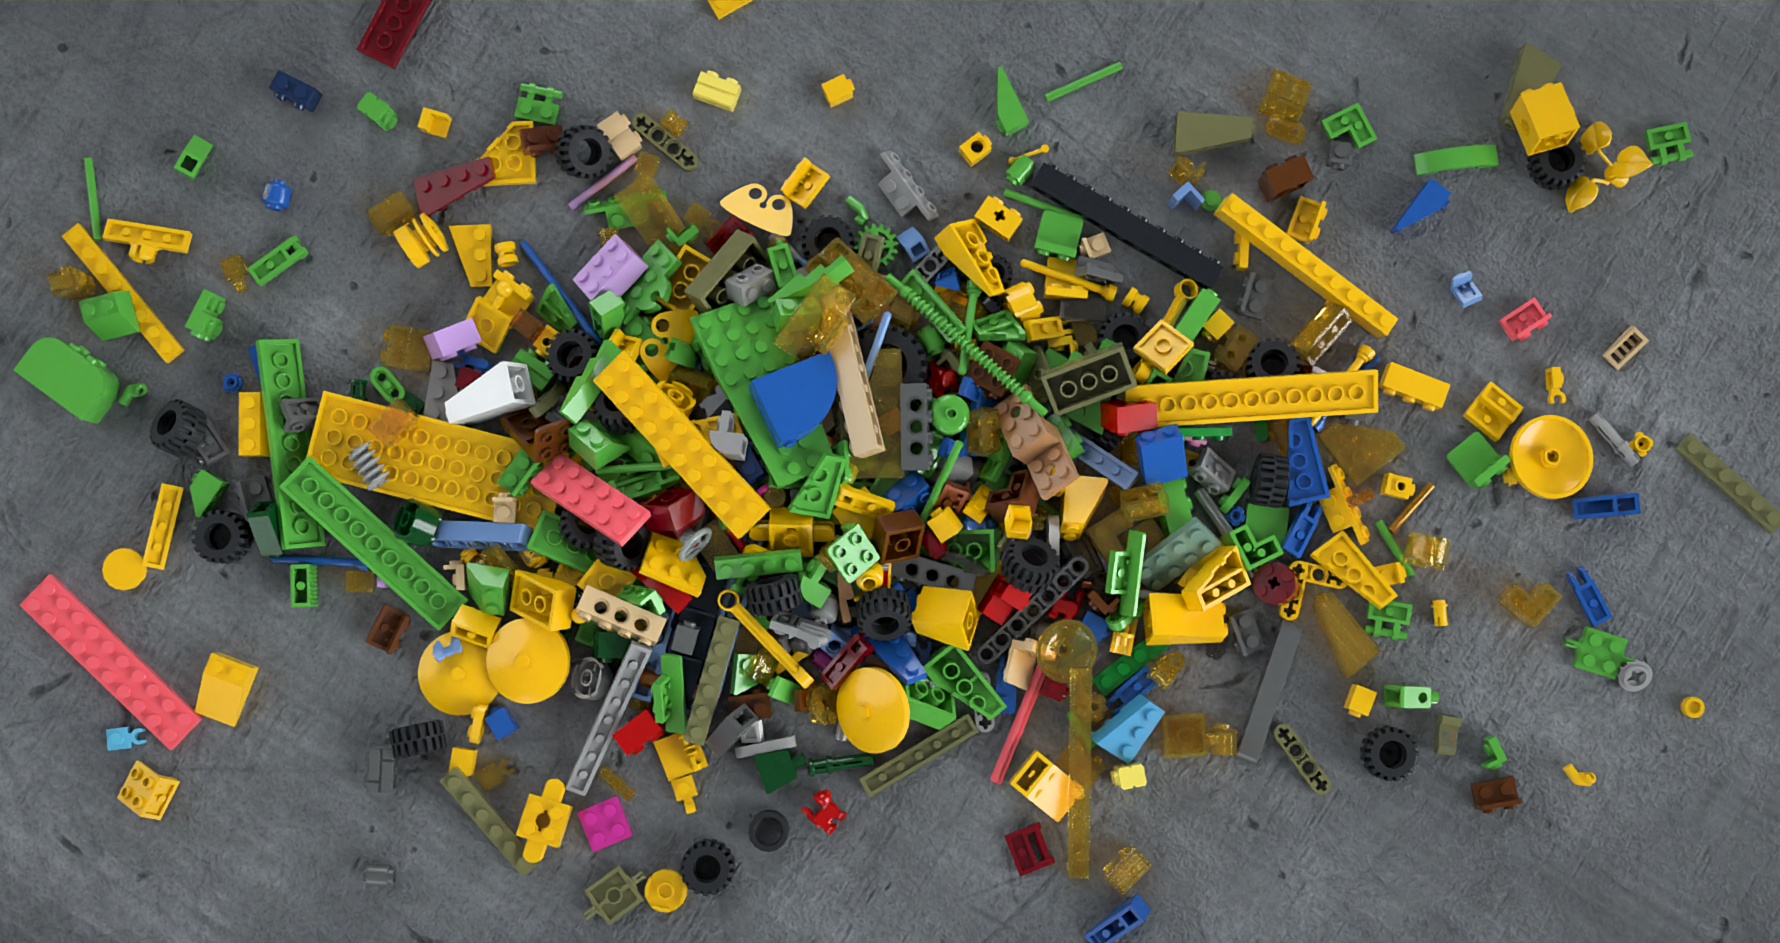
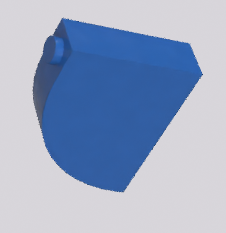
[748,351,837,449]

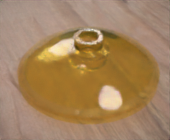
[1036,619,1098,683]

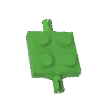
[1563,626,1635,680]

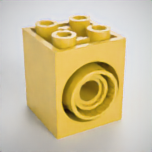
[1510,82,1580,156]

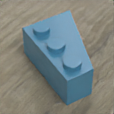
[1088,693,1165,764]

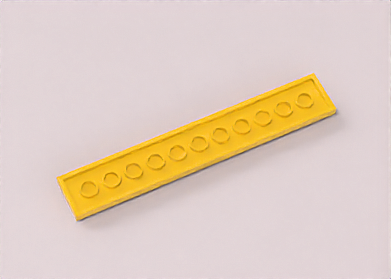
[1124,369,1378,427]

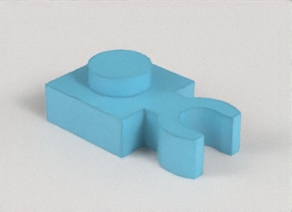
[106,727,147,751]

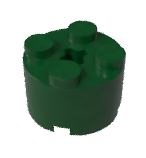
[393,498,442,547]

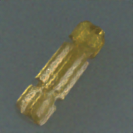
[599,767,636,801]

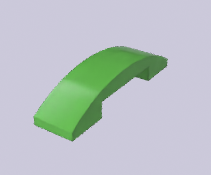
[1413,145,1499,176]
[606,470,681,501]

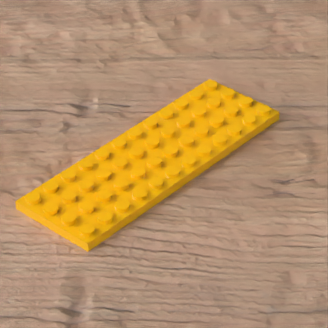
[306,391,571,531]

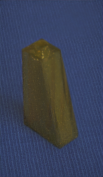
[1311,591,1381,678]

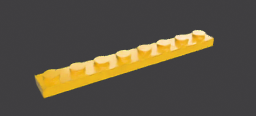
[62,223,185,363]

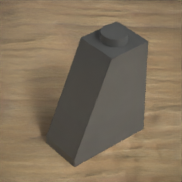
[705,703,759,757]

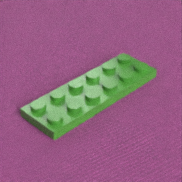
[526,509,648,588]

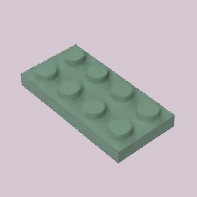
[1141,516,1221,591]

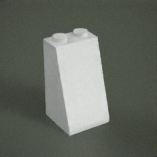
[445,361,535,425]

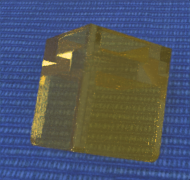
[345,571,374,593]

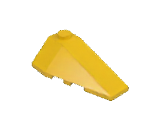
[934,218,1005,297]

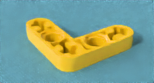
[1278,561,1347,621]

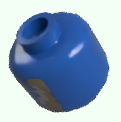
[261,179,292,211]

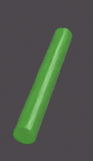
[1374,519,1415,578]

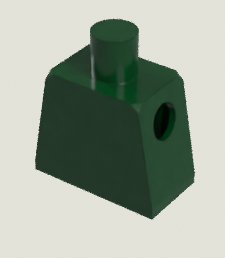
[754,748,807,794]

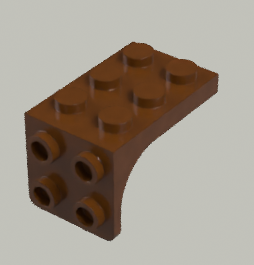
[500,407,574,463]

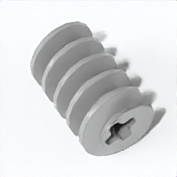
[349,442,390,491]

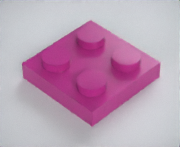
[577,795,634,852]

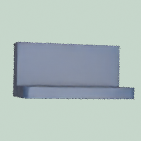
[1167,182,1205,211]

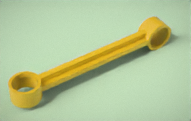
[1132,279,1198,385]
[717,589,814,689]

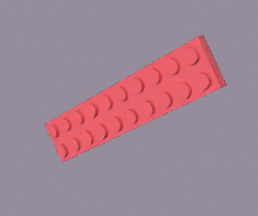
[20,574,203,750]

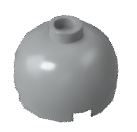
[571,657,613,700]

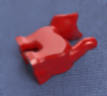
[924,360,959,398]
[1045,582,1085,625]
[801,789,847,835]

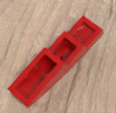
[629,566,693,614]

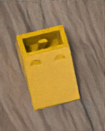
[1008,749,1085,822]

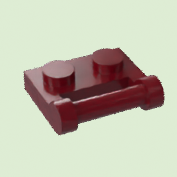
[1004,822,1055,876]

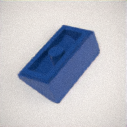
[935,267,962,291]

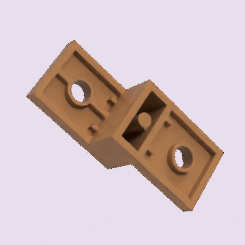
[993,384,1080,501]

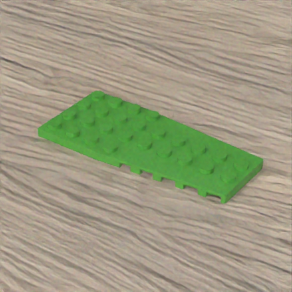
[690,293,833,489]

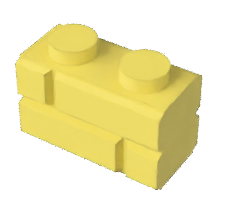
[693,70,741,112]
[1110,761,1147,790]

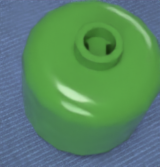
[929,394,970,436]

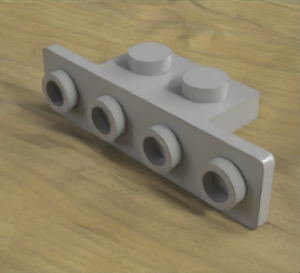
[878,150,939,221]

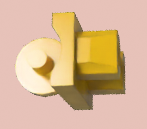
[1109,619,1138,656]

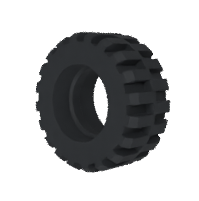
[858,326,929,407]

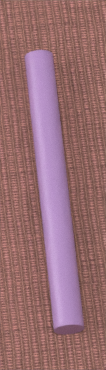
[568,154,638,210]

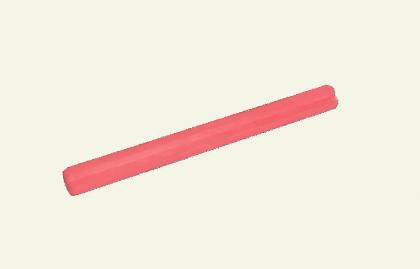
[990,665,1048,785]

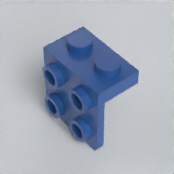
[882,471,932,517]

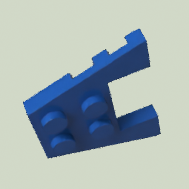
[937,376,997,458]

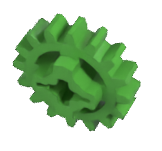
[854,223,898,269]

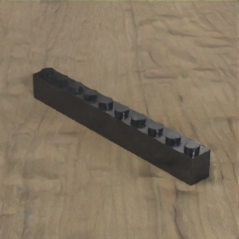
[1030,163,1224,290]

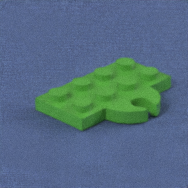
[621,239,682,326]

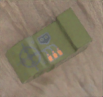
[1434,714,1462,756]

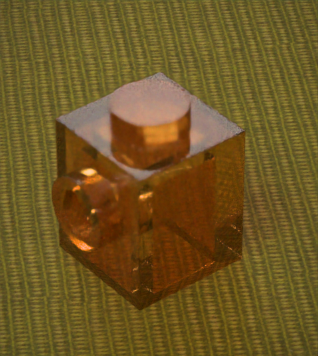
[509,308,545,342]

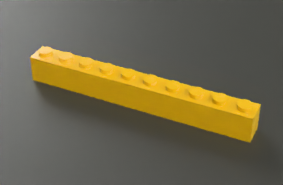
[1213,193,1398,339]

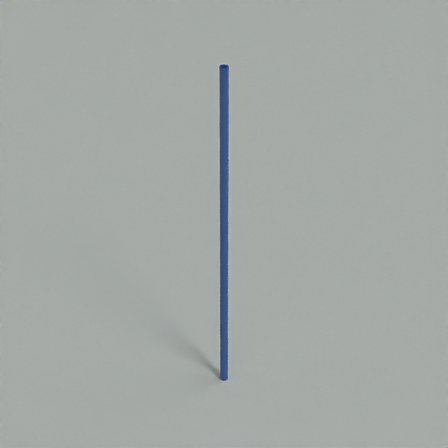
[519,240,749,537]

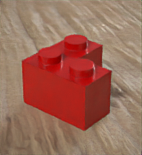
[1100,399,1158,436]
[977,574,1031,626]
[612,707,666,756]

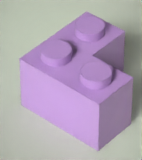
[423,318,482,361]

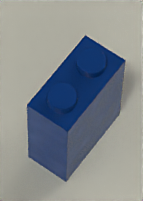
[1135,424,1188,488]

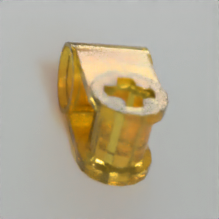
[1146,651,1186,691]

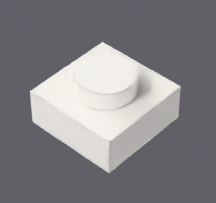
[741,720,764,743]

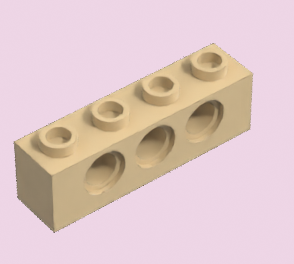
[574,585,667,647]

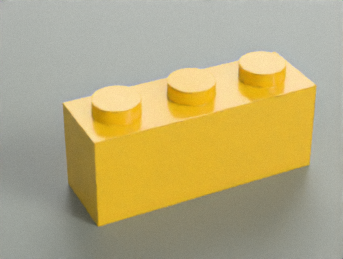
[1378,362,1450,412]

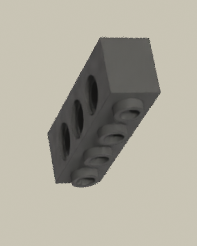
[900,383,934,471]
[891,553,978,593]

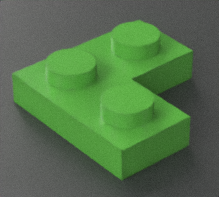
[1320,103,1377,150]

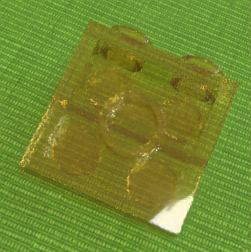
[380,324,433,373]

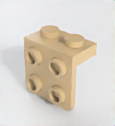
[1003,638,1056,690]

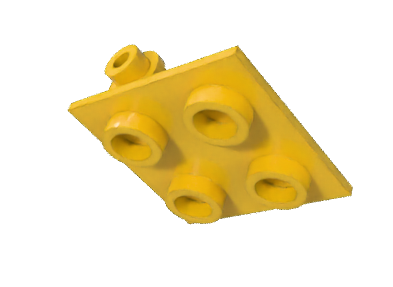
[653,733,709,782]

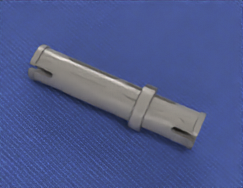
[1588,411,1641,468]

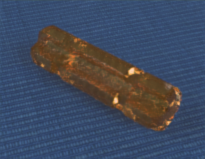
[1346,488,1375,508]

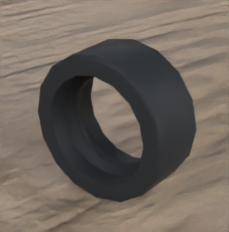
[748,810,789,852]

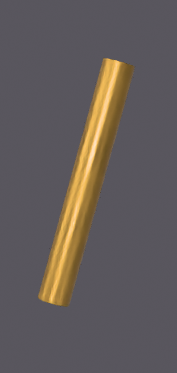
[1387,482,1435,534]

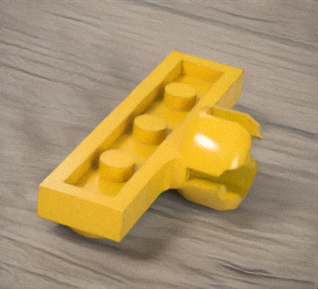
[102,219,192,264]

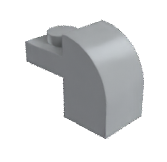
[709,410,748,461]

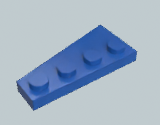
[1287,417,1330,507]
[851,625,927,685]

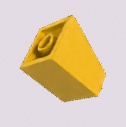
[1059,476,1108,541]
[911,586,980,651]

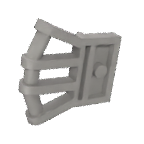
[769,611,831,649]

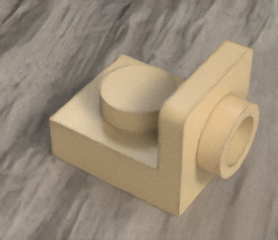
[1078,232,1111,259]
[492,493,517,523]
[443,561,468,590]

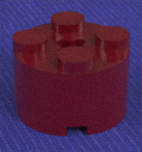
[1252,562,1299,606]

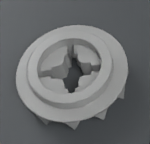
[1617,659,1653,692]

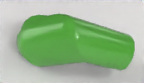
[845,196,869,226]
[118,383,148,407]

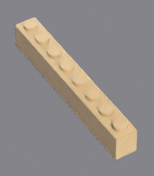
[817,286,885,458]

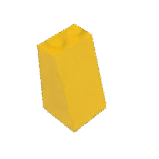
[1143,593,1228,645]

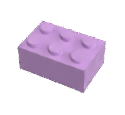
[572,234,649,301]

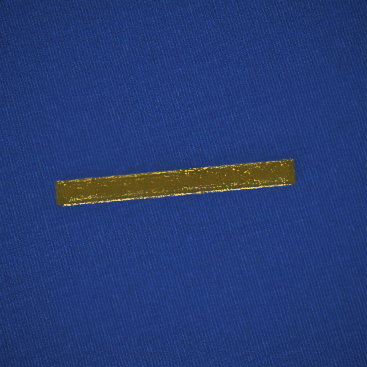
[1067,667,1092,879]

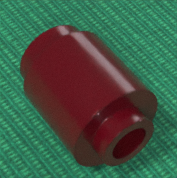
[922,528,949,561]

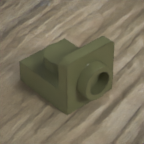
[936,347,971,375]

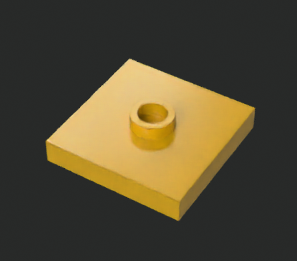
[1133,319,1194,375]

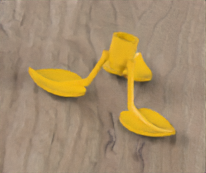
[1565,121,1653,213]

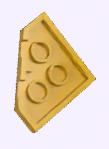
[477,121,537,186]
[639,532,706,598]

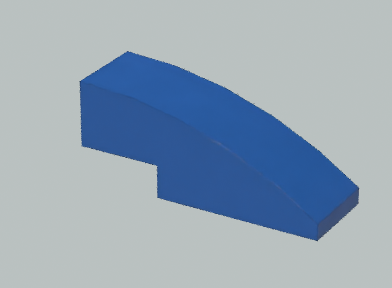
[1572,493,1641,520]

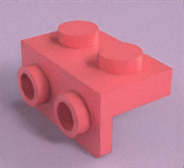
[1498,297,1552,342]

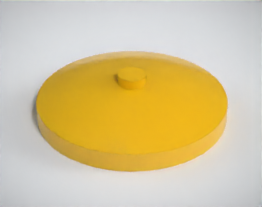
[1509,415,1593,499]
[486,618,570,704]
[418,632,499,716]
[836,667,910,753]

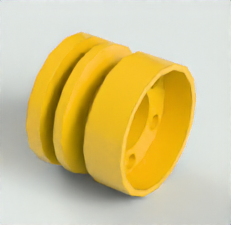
[393,213,449,269]

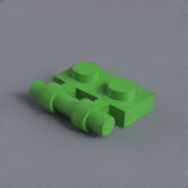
[514,83,563,126]
[1643,122,1693,166]
[1363,601,1412,641]

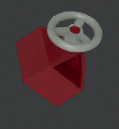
[641,488,712,561]

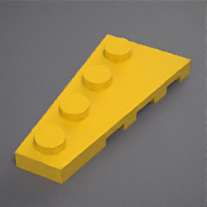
[1310,530,1398,610]

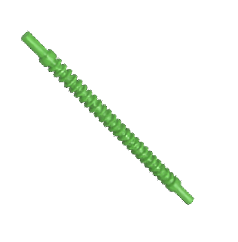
[885,273,1048,417]

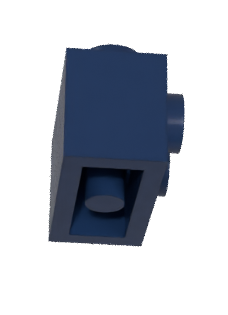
[269,70,323,112]
[733,436,768,486]

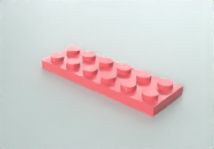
[531,454,651,547]

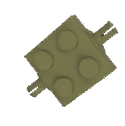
[582,865,646,926]

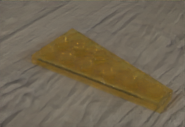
[849,349,905,479]

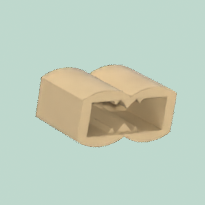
[597,111,643,162]

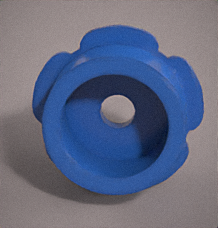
[222,373,243,393]
[1225,506,1246,526]

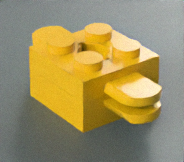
[749,507,835,557]
[516,779,573,863]

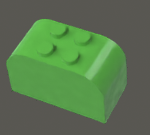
[13,337,120,424]

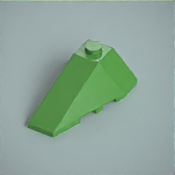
[923,643,1007,720]

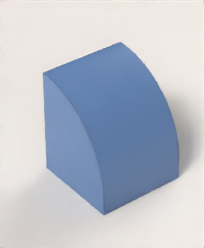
[896,226,930,263]

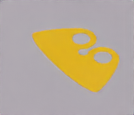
[720,183,793,236]
[640,310,698,383]

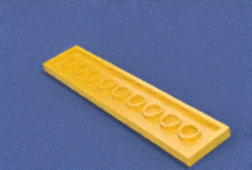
[593,350,771,539]

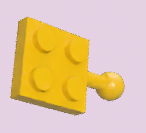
[466,281,515,354]
[571,558,637,624]

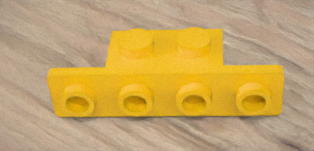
[1319,464,1370,545]

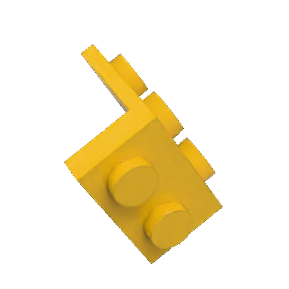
[483,269,536,329]

